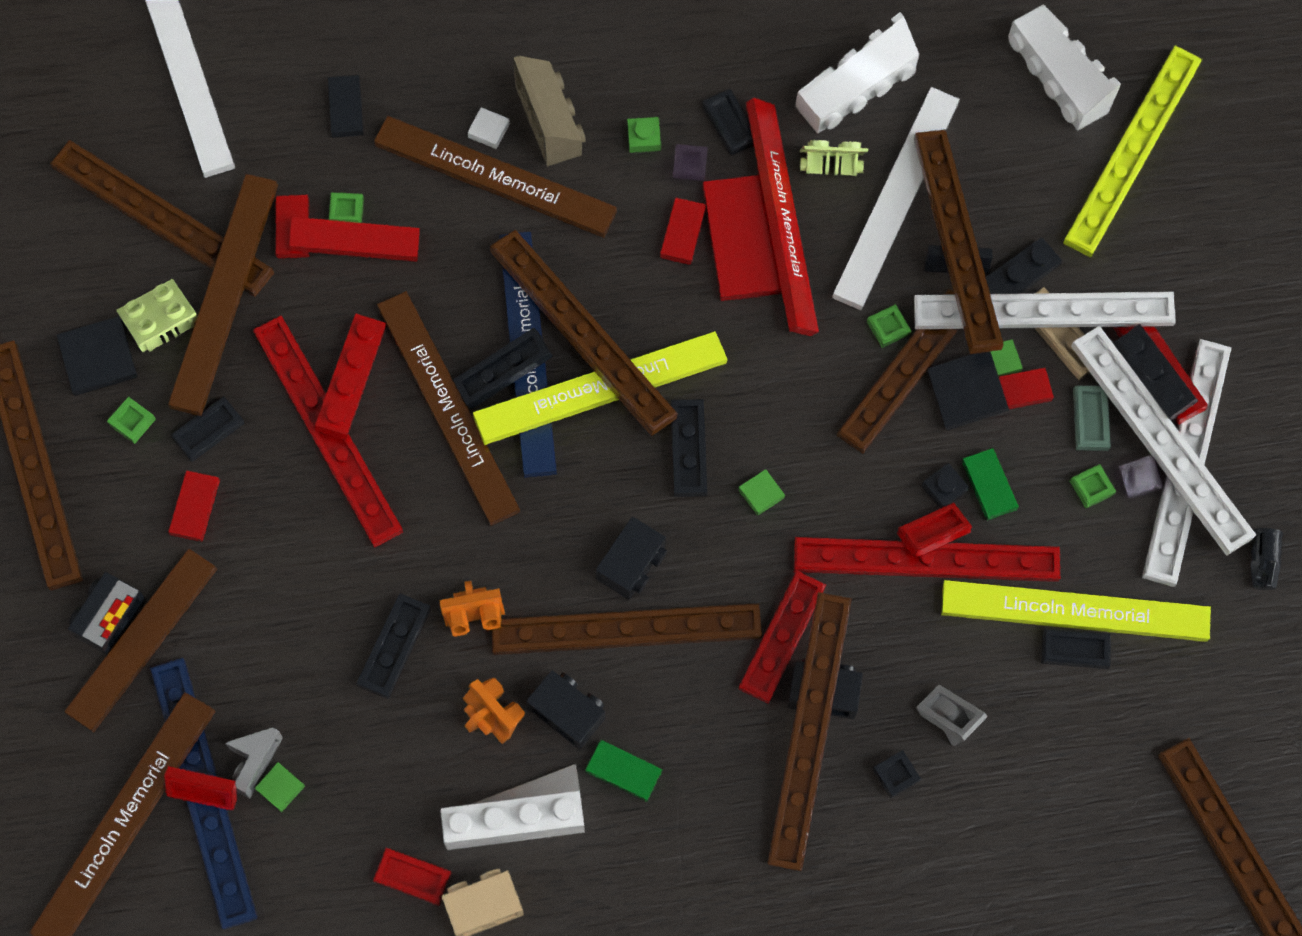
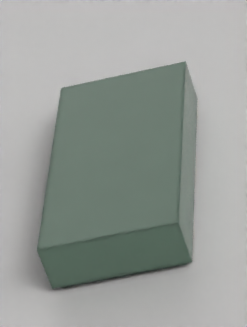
[1073,386,1111,451]

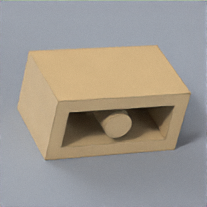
[442,869,524,936]

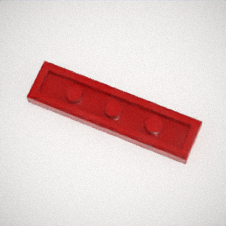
[289,217,420,262]
[738,570,826,704]

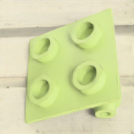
[800,140,868,176]
[116,279,197,353]

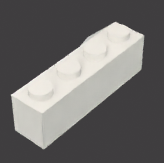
[1008,4,1121,130]
[795,12,919,133]
[441,764,584,850]

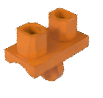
[440,580,505,637]
[463,677,525,744]

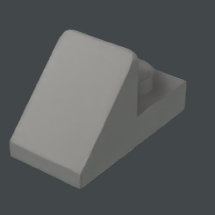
[916,685,987,746]
[226,728,283,798]

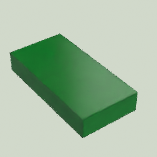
[962,448,1019,520]
[586,740,662,802]

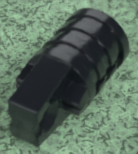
[1250,528,1283,590]

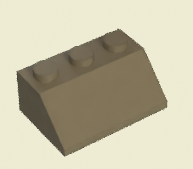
[513,56,586,166]

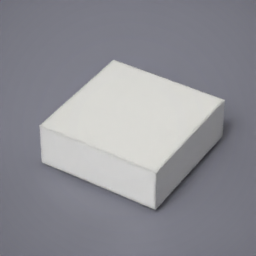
[468,107,510,149]

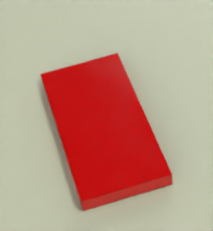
[703,175,782,301]

